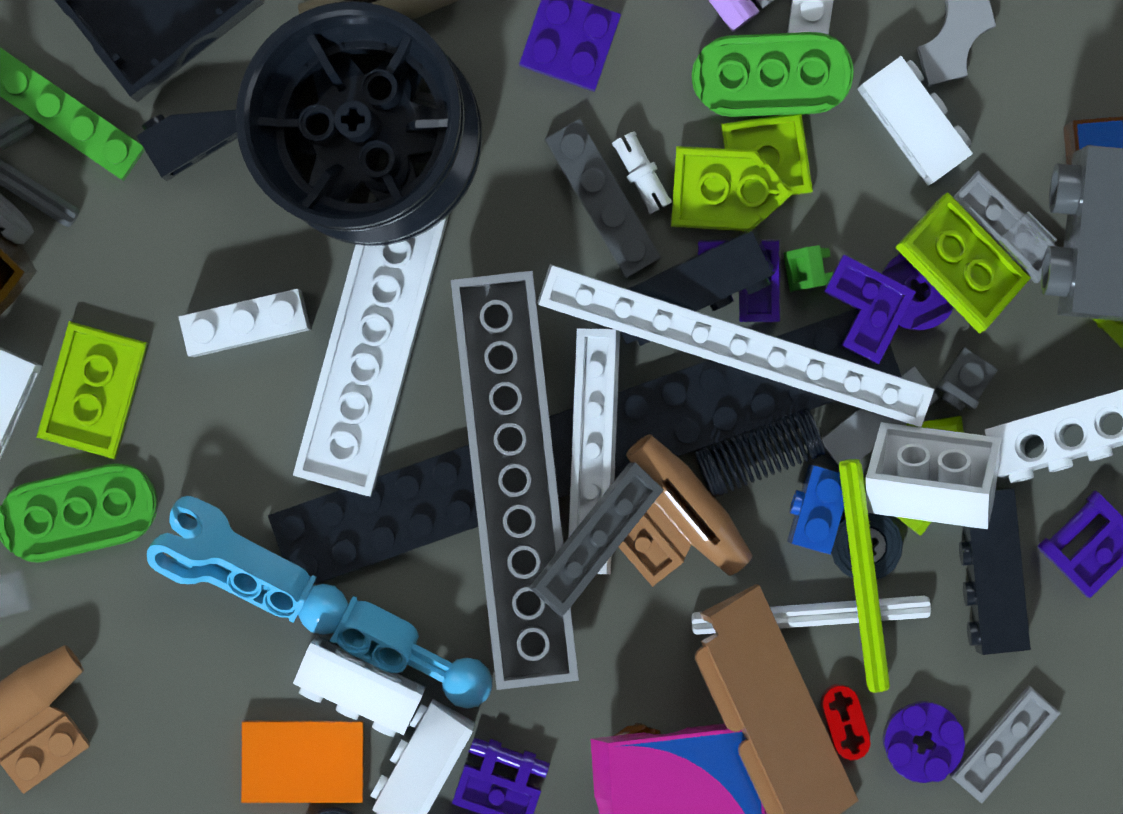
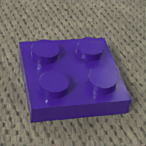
[519,0,621,92]

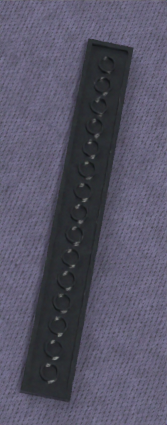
[268,308,902,585]

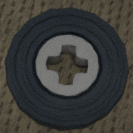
[831,513,903,580]

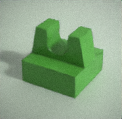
[783,245,833,292]

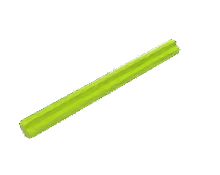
[839,459,890,693]

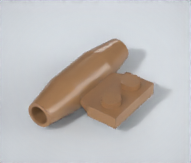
[619,434,753,587]
[0,645,90,794]

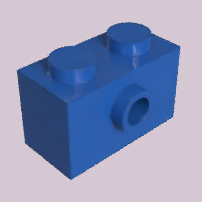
[787,465,844,555]

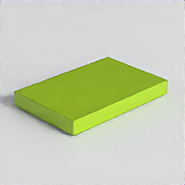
[895,192,1031,334]
[36,321,149,459]

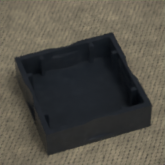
[54,0,264,102]

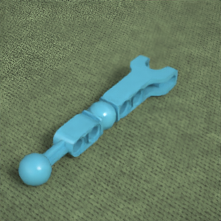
[147,496,493,708]

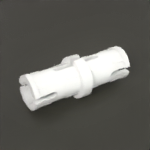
[612,131,672,214]

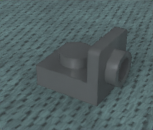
[936,347,998,412]

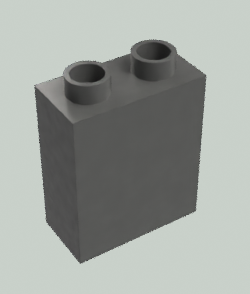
[1041,145,1123,321]

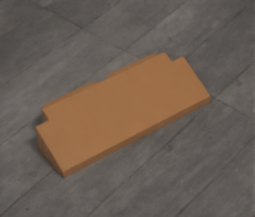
[695,584,859,814]

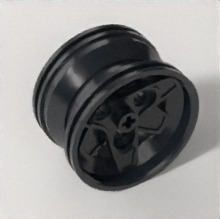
[236,1,483,246]

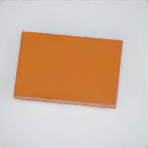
[241,720,364,803]

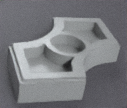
[917,0,996,87]

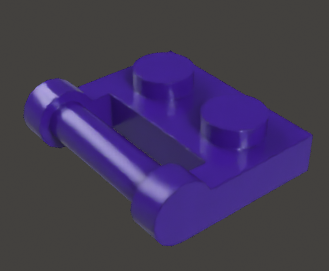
[1037,490,1123,598]

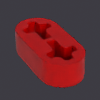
[821,684,871,760]

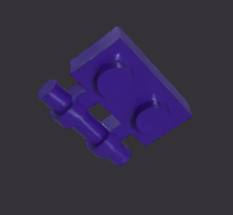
[452,738,550,814]

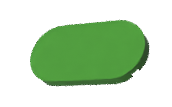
[692,32,854,117]
[0,463,158,562]

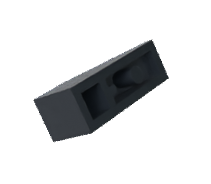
[137,110,238,181]

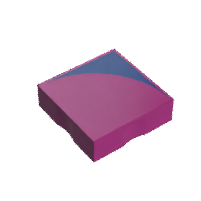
[590,723,766,814]

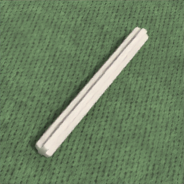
[691,595,931,635]

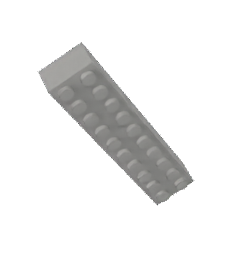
[451,271,579,690]

